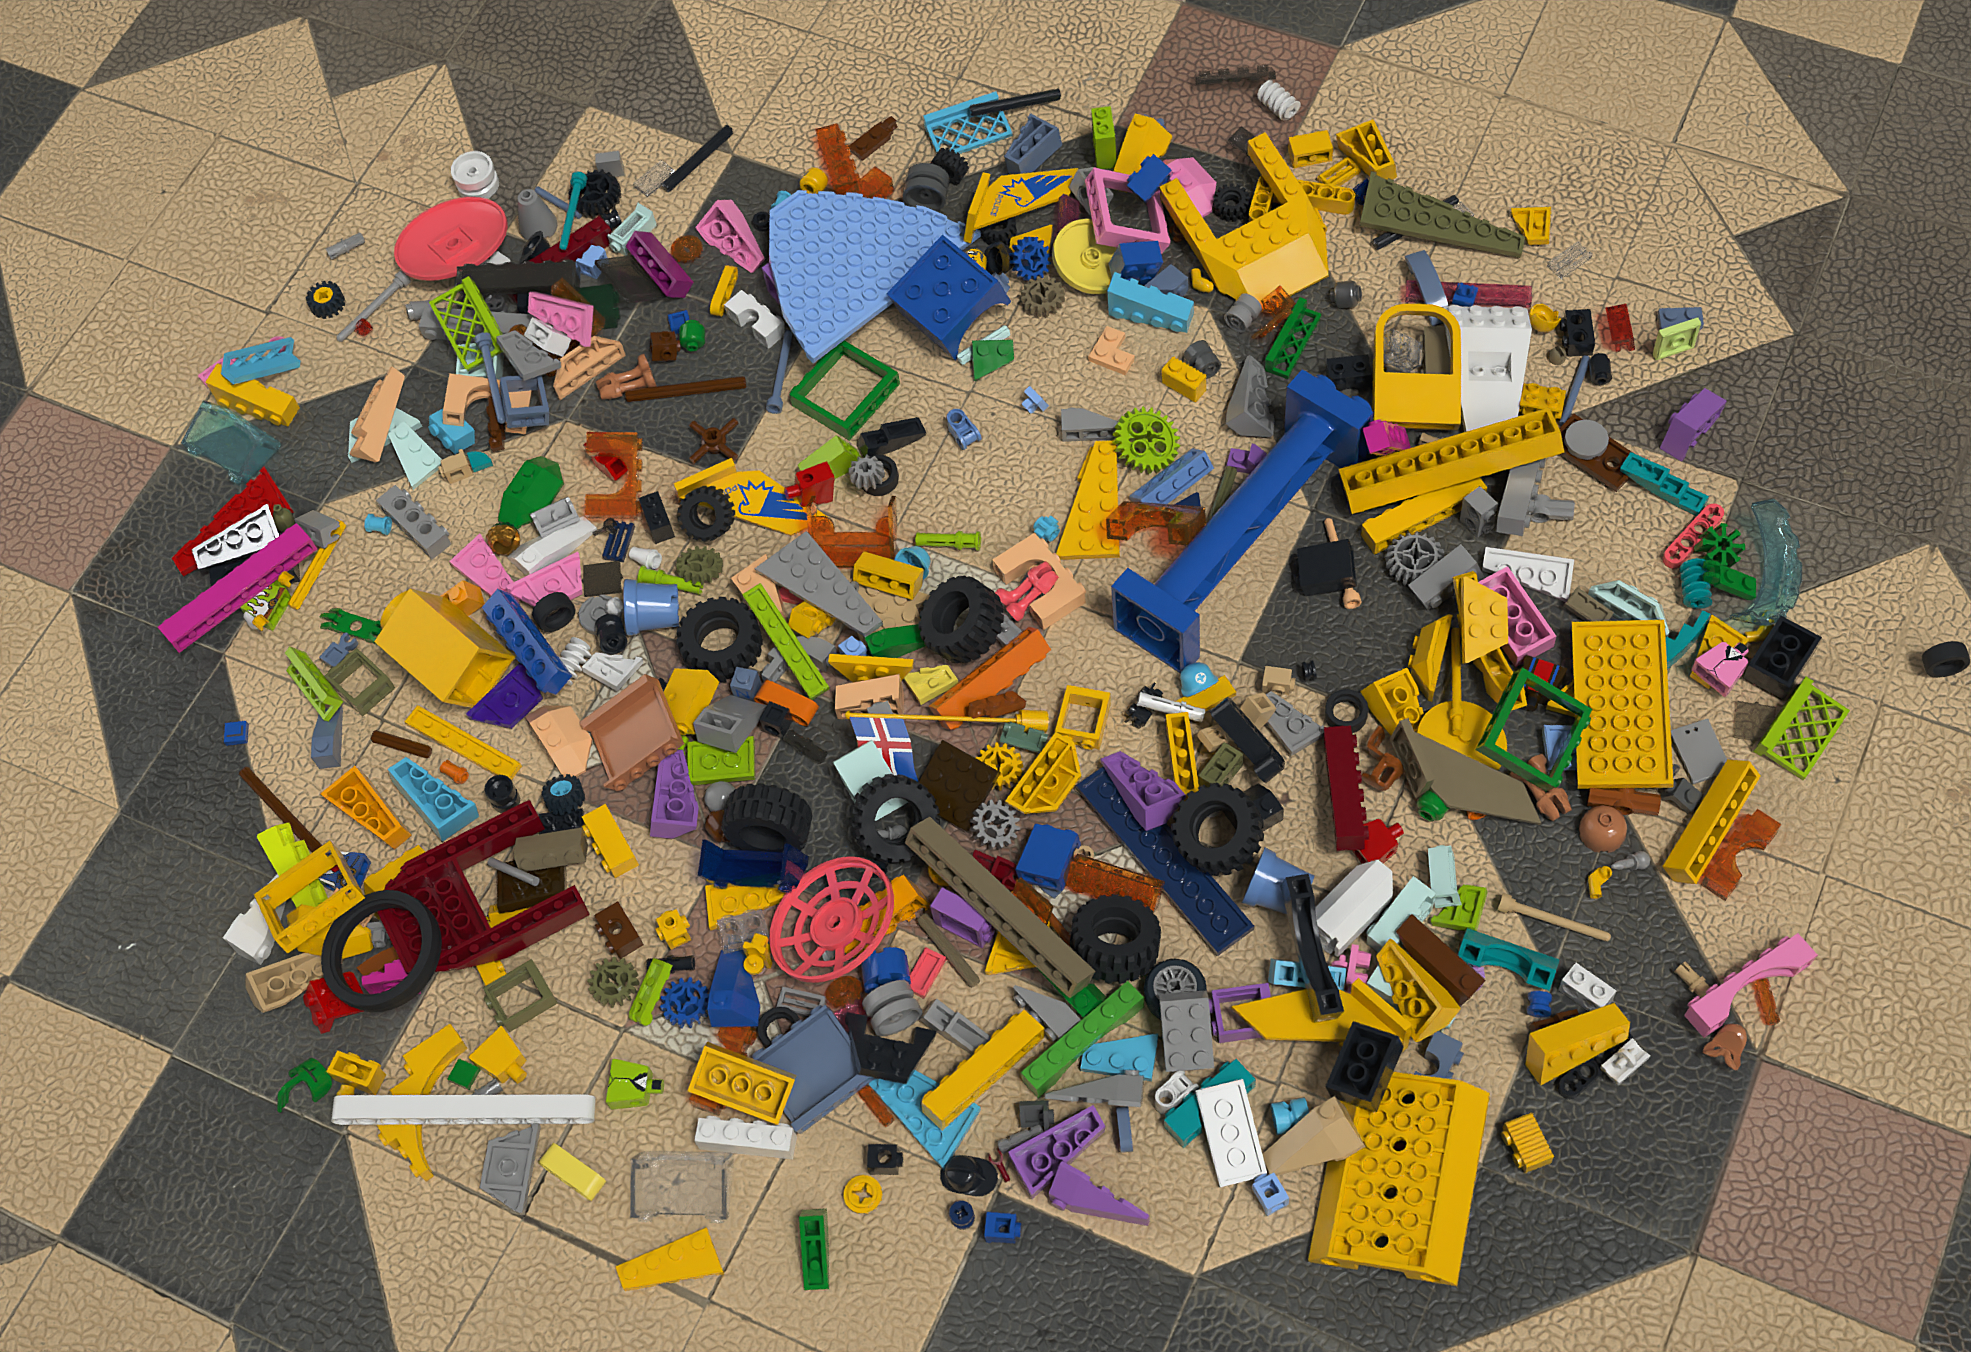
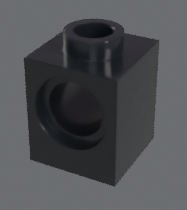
[760,701,793,739]
[867,1144,903,1175]

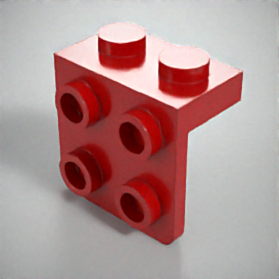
[303,971,364,1034]

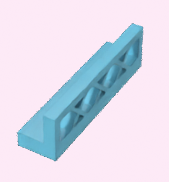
[221,337,301,385]

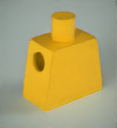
[468,1026,527,1084]

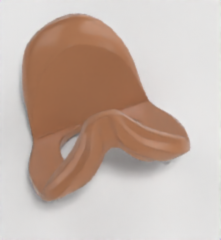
[1703,1024,1747,1070]

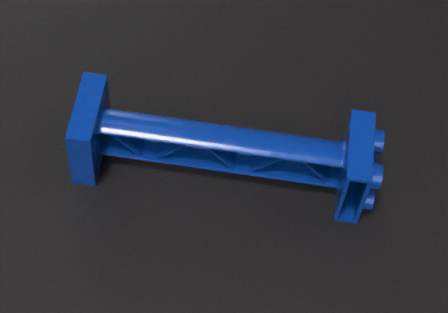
[1111,369,1374,674]

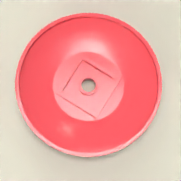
[394,197,508,281]

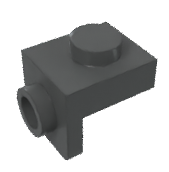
[1661,777,1703,814]
[1019,1100,1054,1132]

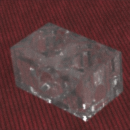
[717,909,769,954]

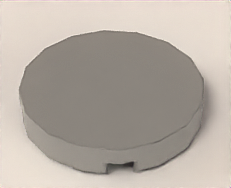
[1564,420,1609,460]
[578,595,622,635]

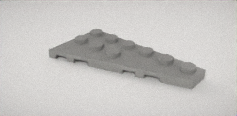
[754,531,883,637]

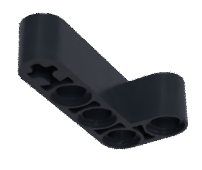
[1210,697,1285,783]

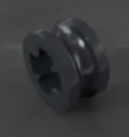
[753,211,769,232]
[1301,660,1317,682]

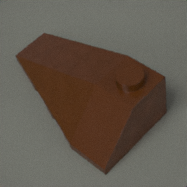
[1396,914,1486,1007]

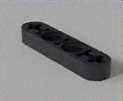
[1558,1032,1633,1099]

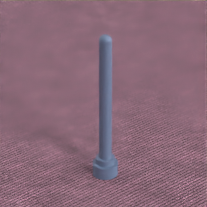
[766,330,793,414]
[474,332,506,424]

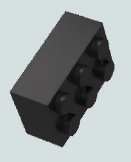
[1743,616,1822,700]
[1325,1021,1404,1113]

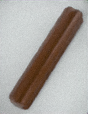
[371,730,433,758]

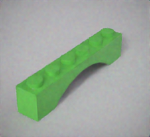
[1021,981,1144,1099]

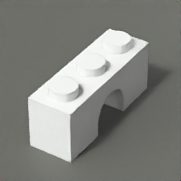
[724,290,785,349]

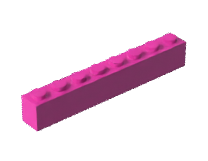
[158,523,317,653]

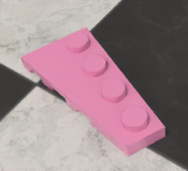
[528,292,593,347]
[449,533,521,602]

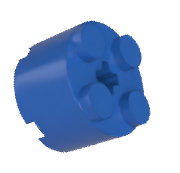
[861,947,911,994]

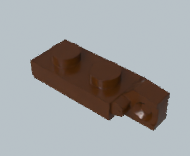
[849,116,898,161]
[486,396,506,452]

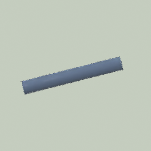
[534,186,583,219]

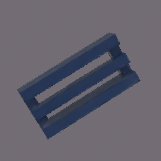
[602,520,635,563]

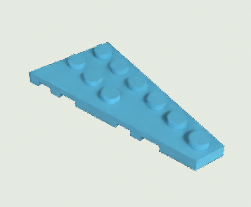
[868,1070,981,1170]

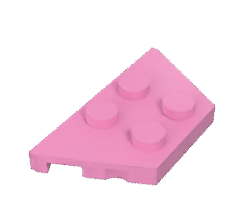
[506,552,582,607]

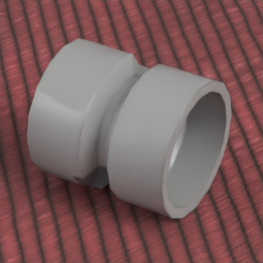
[1224,293,1262,333]

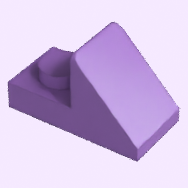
[1227,443,1267,474]

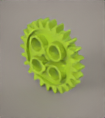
[1112,407,1180,474]

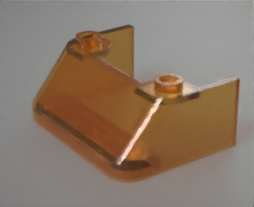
[807,496,898,568]

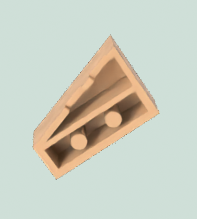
[731,554,789,623]
[835,674,904,719]

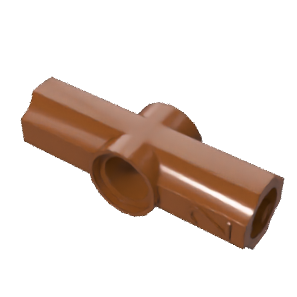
[1587,788,1661,816]

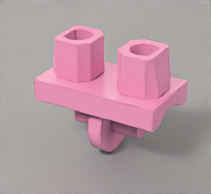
[1331,944,1371,993]

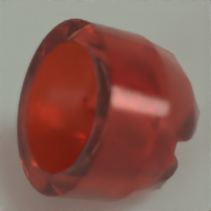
[355,318,373,336]

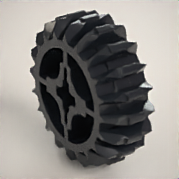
[568,169,621,219]

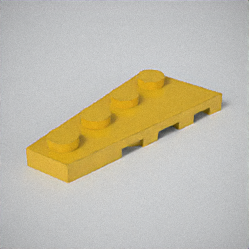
[705,871,797,931]
[616,1227,724,1291]

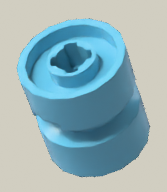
[1271,1097,1309,1135]

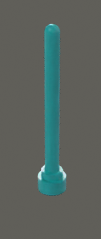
[559,172,587,250]

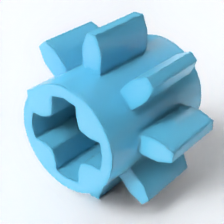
[1033,516,1060,542]

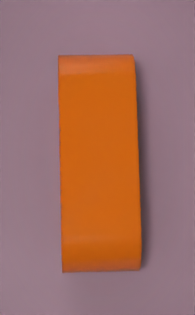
[754,680,819,727]

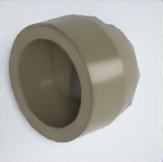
[1549,346,1566,365]

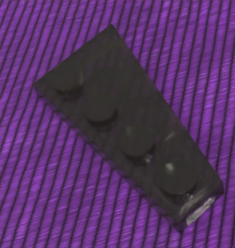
[1194,64,1276,85]

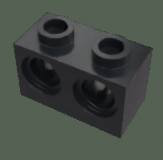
[1560,309,1595,357]
[638,491,675,544]

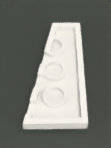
[1482,547,1574,602]

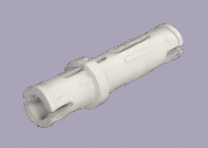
[1137,692,1205,723]

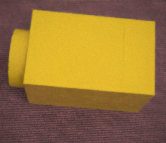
[374,588,515,708]

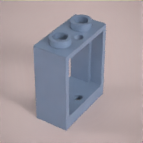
[500,375,550,428]

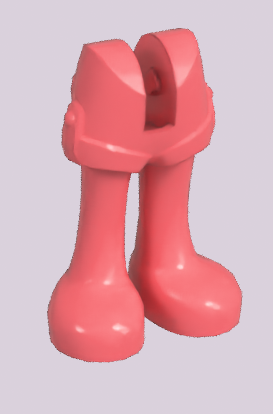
[995,561,1059,622]

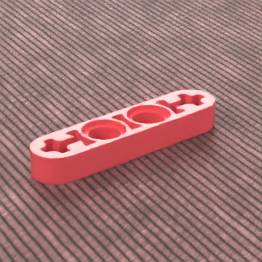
[1663,503,1724,569]

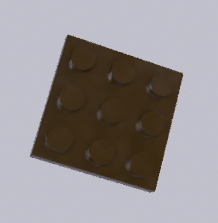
[919,740,1001,832]
[497,860,567,914]

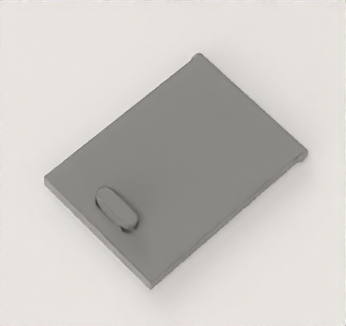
[1671,719,1727,784]

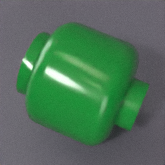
[679,320,705,352]
[1417,789,1450,822]

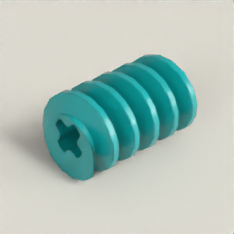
[1679,558,1712,609]

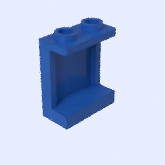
[1016,824,1081,891]

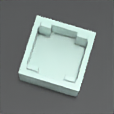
[456,343,504,380]

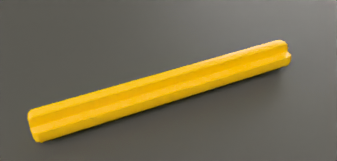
[288,520,346,610]

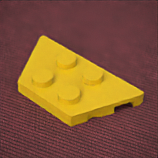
[1461,576,1508,664]
[828,654,914,683]
[985,891,1050,975]

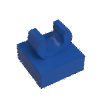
[1452,282,1478,307]

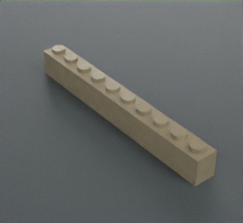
[905,816,1095,998]

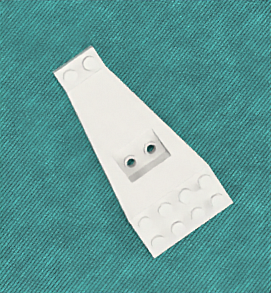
[1443,305,1532,432]

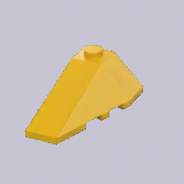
[1113,114,1172,193]

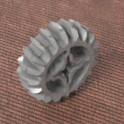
[1385,531,1444,586]

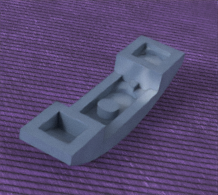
[1405,250,1449,326]

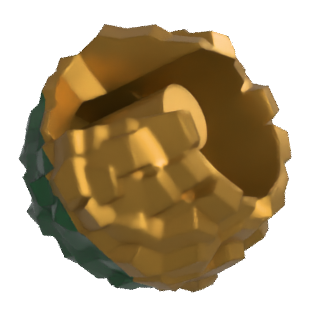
[486,522,521,555]

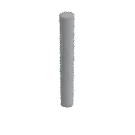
[488,857,539,886]

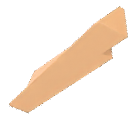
[349,366,405,462]

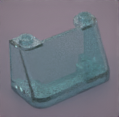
[181,400,282,485]

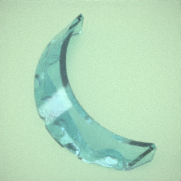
[1729,499,1802,626]

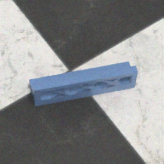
[1129,448,1214,517]

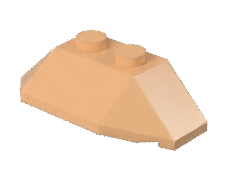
[553,336,626,400]
[525,705,592,777]

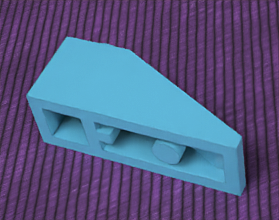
[1268,958,1346,991]

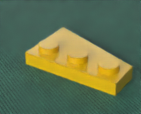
[1690,615,1750,689]

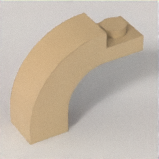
[1197,692,1277,752]

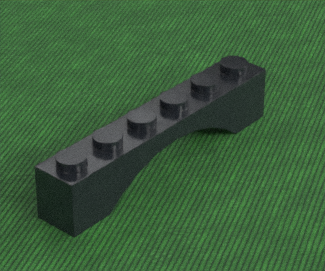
[1280,873,1344,1023]

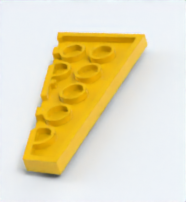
[1056,440,1120,560]

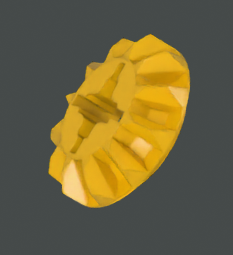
[843,1175,882,1214]

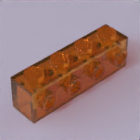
[1066,854,1165,914]

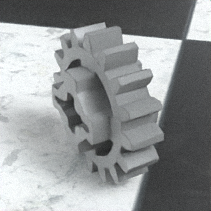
[970,800,1020,850]

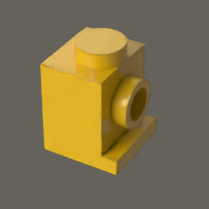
[476,960,507,986]

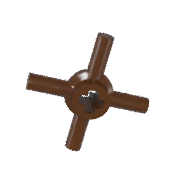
[689,418,739,464]

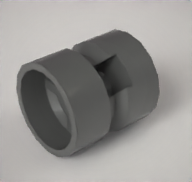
[1184,340,1222,379]

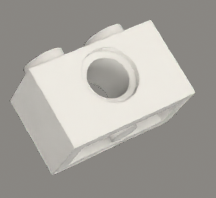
[524,317,571,357]

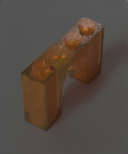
[585,432,643,519]
[1106,501,1206,545]

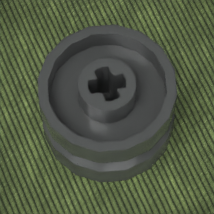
[903,163,950,211]

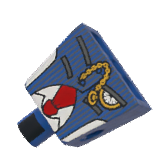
[319,852,371,893]

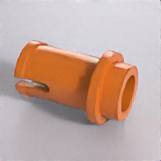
[440,760,469,784]

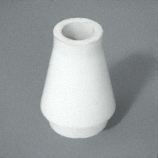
[629,547,662,569]

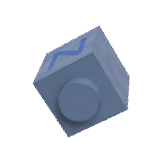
[730,667,761,702]

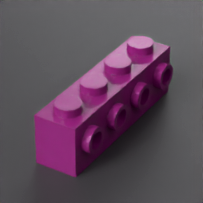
[625,231,694,298]

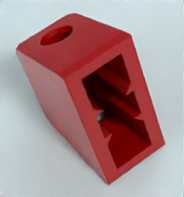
[784,461,835,507]
[1352,819,1404,864]

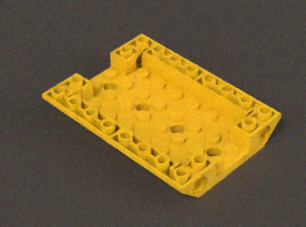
[1308,1072,1490,1286]

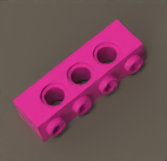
[1363,419,1411,456]

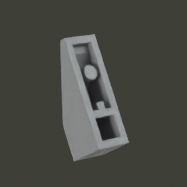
[1061,408,1119,442]

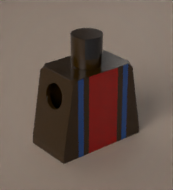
[1523,655,1568,711]

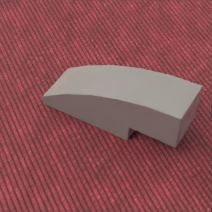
[919,998,991,1055]

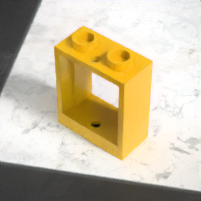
[1055,685,1111,750]

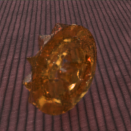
[671,235,703,263]
[826,976,863,1009]

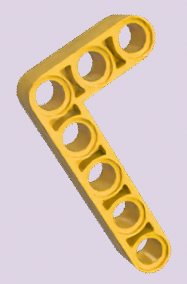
[1249,176,1355,222]

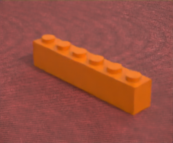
[929,627,1051,730]

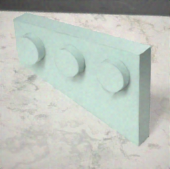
[388,421,442,490]

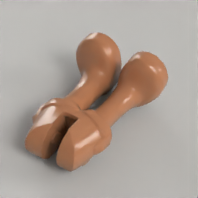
[596,354,656,400]
[1508,754,1572,821]

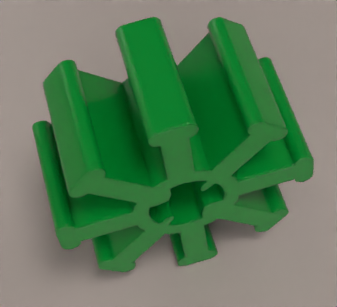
[1694,523,1745,568]

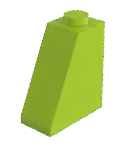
[797,435,861,479]

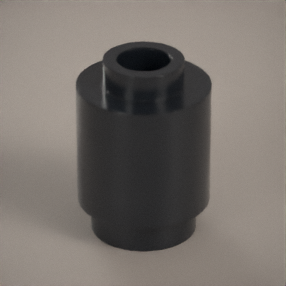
[1589,353,1612,385]

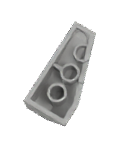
[1226,355,1274,437]
[1045,1069,1144,1107]

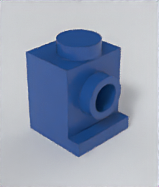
[984,1212,1022,1244]

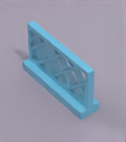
[923,91,1013,154]

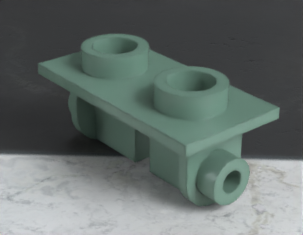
[1000,721,1048,753]

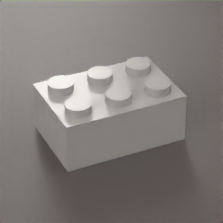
[1159,990,1214,1072]

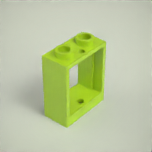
[1091,106,1116,169]

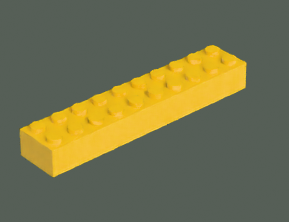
[1339,408,1564,514]

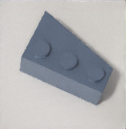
[1004,113,1062,175]

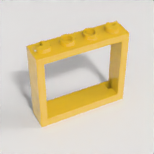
[254,840,365,954]

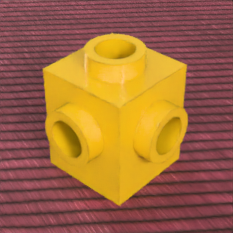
[655,909,691,950]

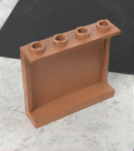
[580,674,684,791]

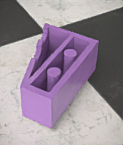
[1660,388,1727,462]

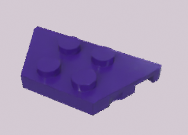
[466,663,543,729]

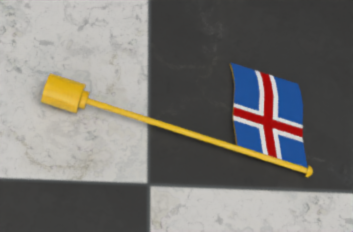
[845,710,1049,782]

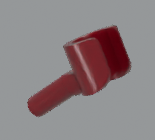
[988,1148,1010,1183]

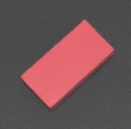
[910,947,947,999]

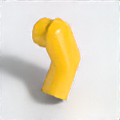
[1191,268,1214,293]
[1744,618,1774,643]
[1588,866,1612,899]

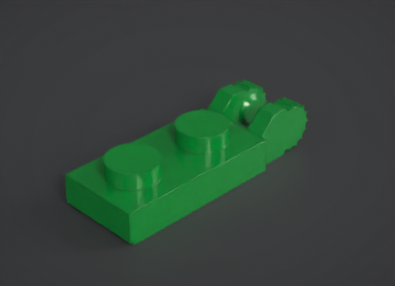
[1703,559,1756,601]

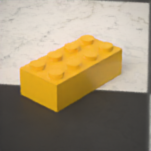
[687,1042,797,1125]

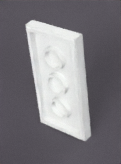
[1195,1079,1267,1187]

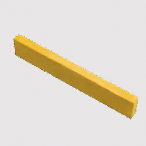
[404,705,522,780]

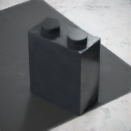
[1295,539,1357,596]

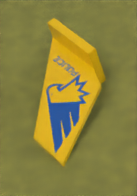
[963,168,1078,243]
[673,458,829,536]

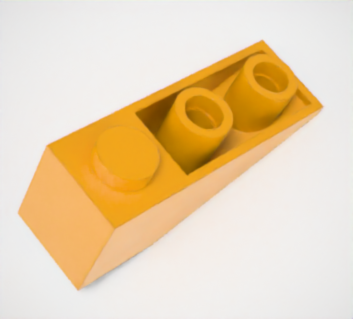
[441,580,485,616]

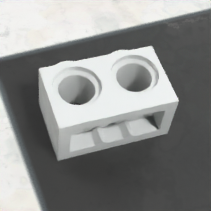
[1559,963,1616,1012]

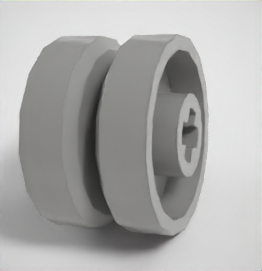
[862,980,923,1036]

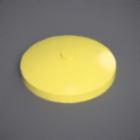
[1052,219,1117,294]

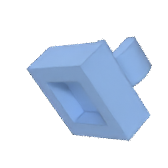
[1022,386,1049,413]

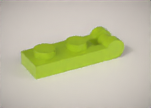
[629,958,673,1026]

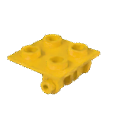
[1519,383,1566,421]

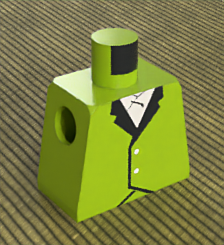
[606,1059,664,1110]

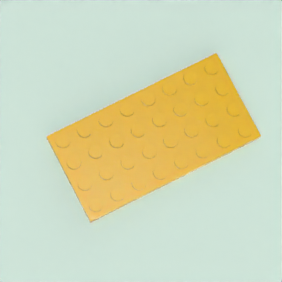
[1572,620,1674,789]

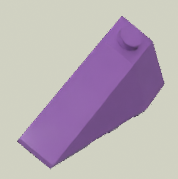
[650,749,699,839]
[1101,751,1186,831]
[1049,1161,1150,1226]

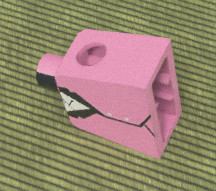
[1691,642,1749,697]

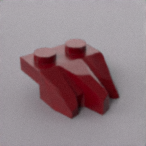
[972,849,1023,893]

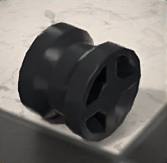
[601,209,622,231]

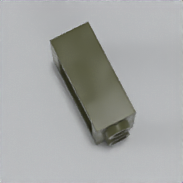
[324,648,395,717]
[483,959,558,1032]

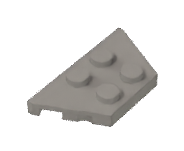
[479,1123,541,1216]

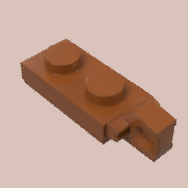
[968,691,1026,719]

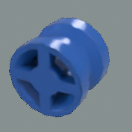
[1527,991,1552,1018]

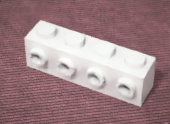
[694,1116,797,1160]

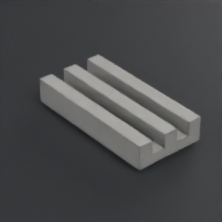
[776,987,828,1018]

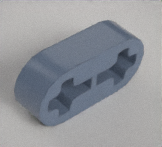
[1116,1106,1133,1153]

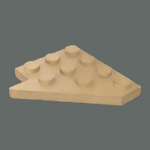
[843,570,930,648]

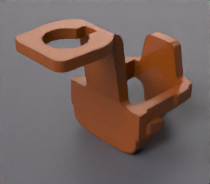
[1362,726,1404,791]

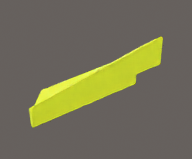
[257,823,328,908]

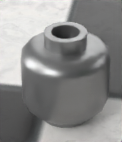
[1330,281,1362,308]

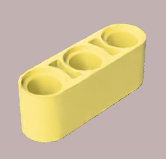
[538,1143,606,1201]

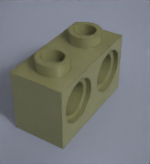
[1198,742,1243,788]

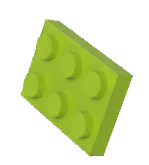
[687,736,755,785]

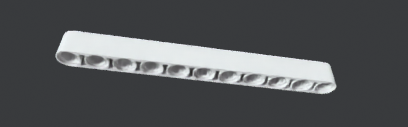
[331,1094,596,1125]

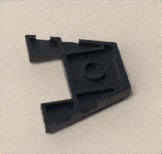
[845,1012,937,1084]

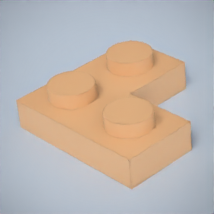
[1088,326,1135,375]

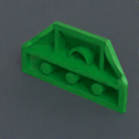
[498,456,564,529]

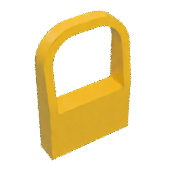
[1372,304,1461,430]

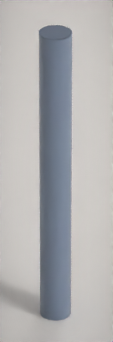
[1559,355,1591,426]

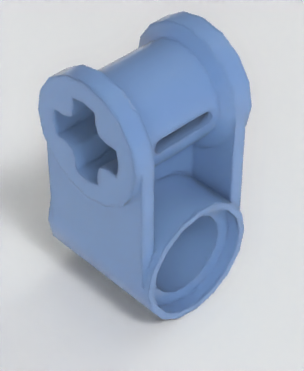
[947,409,982,450]

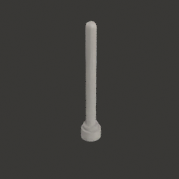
[336,271,411,342]

